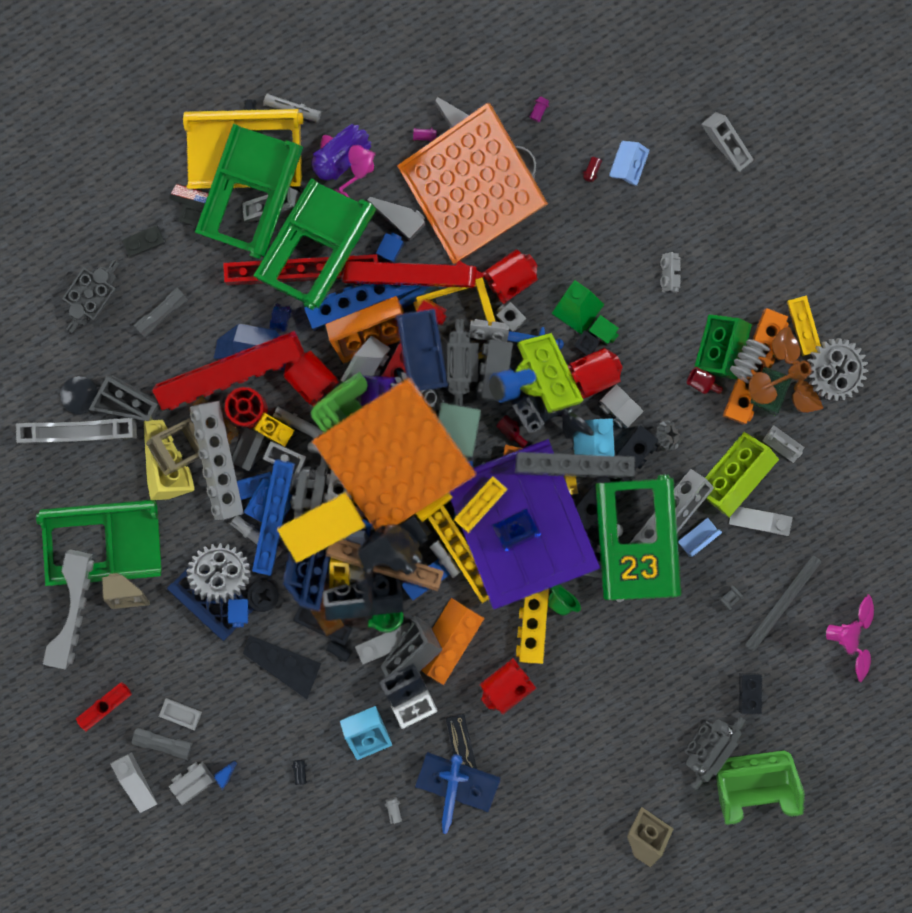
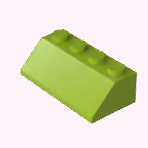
[705,432,779,517]

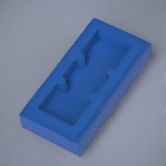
[237,471,272,500]

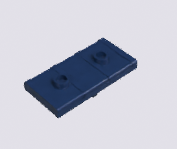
[396,309,448,391]
[415,752,501,812]

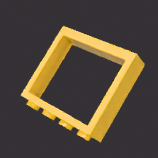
[413,277,496,359]

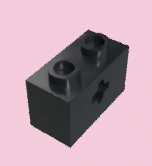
[379,663,428,708]
[739,673,762,714]

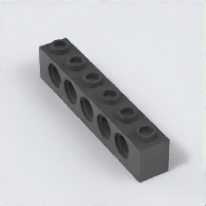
[515,452,635,479]

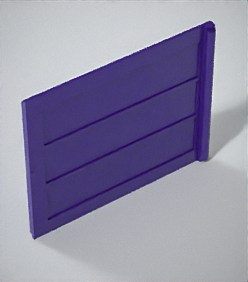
[449,439,600,610]

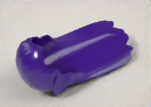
[311,124,371,181]

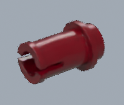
[583,157,602,183]

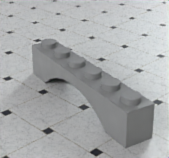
[16,418,137,444]
[43,549,94,669]

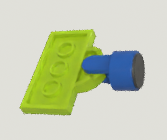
[489,333,584,413]

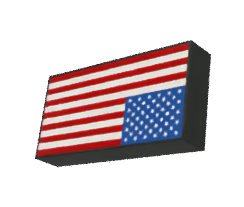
[170,184,209,209]

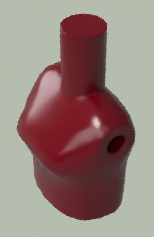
[686,367,723,394]
[496,415,528,448]

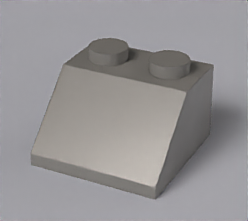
[341,336,391,382]

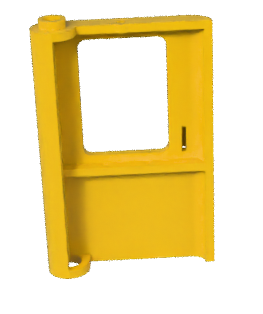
[183,109,303,189]

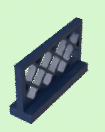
[167,567,254,642]

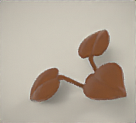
[749,327,823,413]

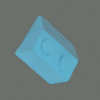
[573,419,614,456]
[340,706,392,760]

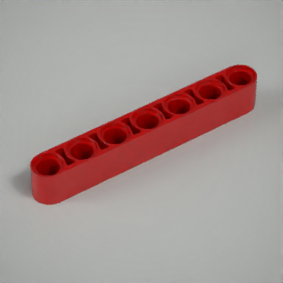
[342,262,476,288]

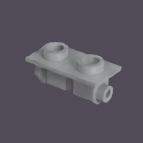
[660,252,681,292]
[469,319,509,342]
[762,425,805,463]

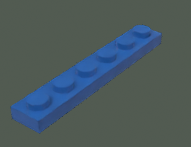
[252,459,295,576]

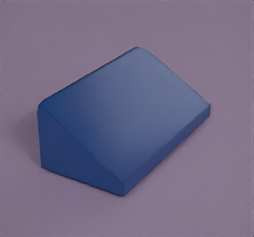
[214,761,237,789]

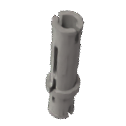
[263,93,321,123]
[273,406,323,438]
[230,515,283,559]

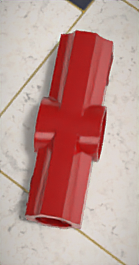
[76,682,132,731]

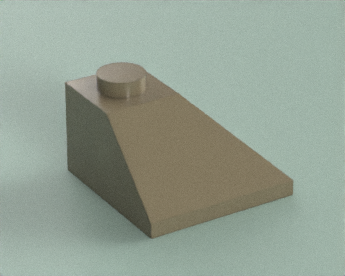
[102,573,150,609]
[627,807,673,867]

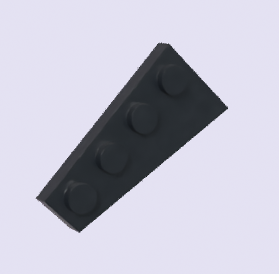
[243,635,322,699]

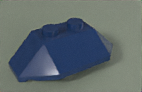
[214,324,286,371]
[283,546,329,611]

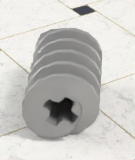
[730,340,770,383]

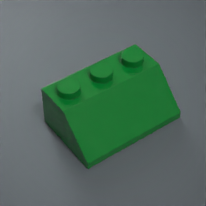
[695,314,752,380]

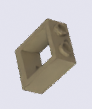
[146,418,200,476]

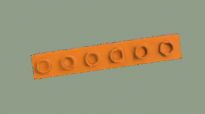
[723,308,789,425]

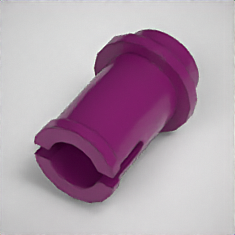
[529,97,549,123]
[413,128,437,142]

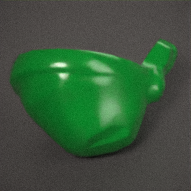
[368,612,404,633]

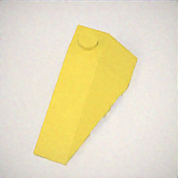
[144,420,194,500]

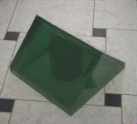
[750,367,792,416]

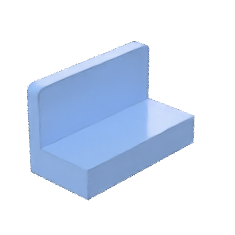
[609,141,649,185]
[678,518,722,557]

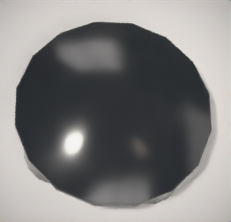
[60,376,98,415]

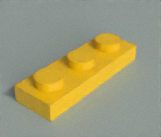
[787,296,821,356]
[454,476,507,533]

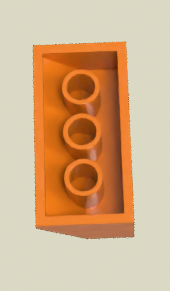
[326,296,405,363]
[421,598,484,685]

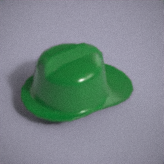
[548,584,581,616]

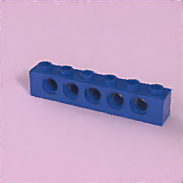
[304,284,420,331]

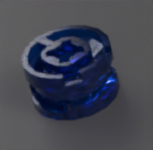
[270,303,291,332]

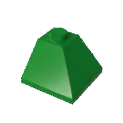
[551,280,605,335]

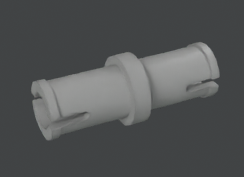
[429,540,461,578]

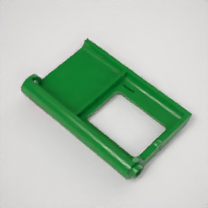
[36,500,162,586]

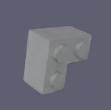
[263,442,308,493]

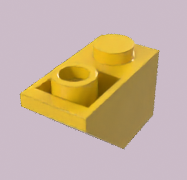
[254,413,295,447]

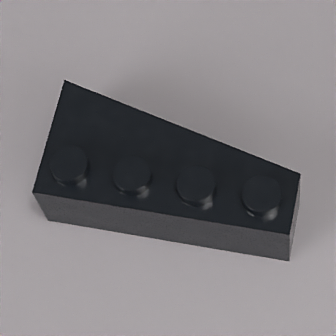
[323,573,404,621]

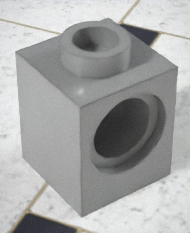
[496,302,526,332]

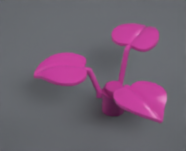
[321,135,375,197]
[826,594,874,683]

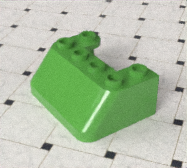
[312,371,367,433]
[716,751,804,824]

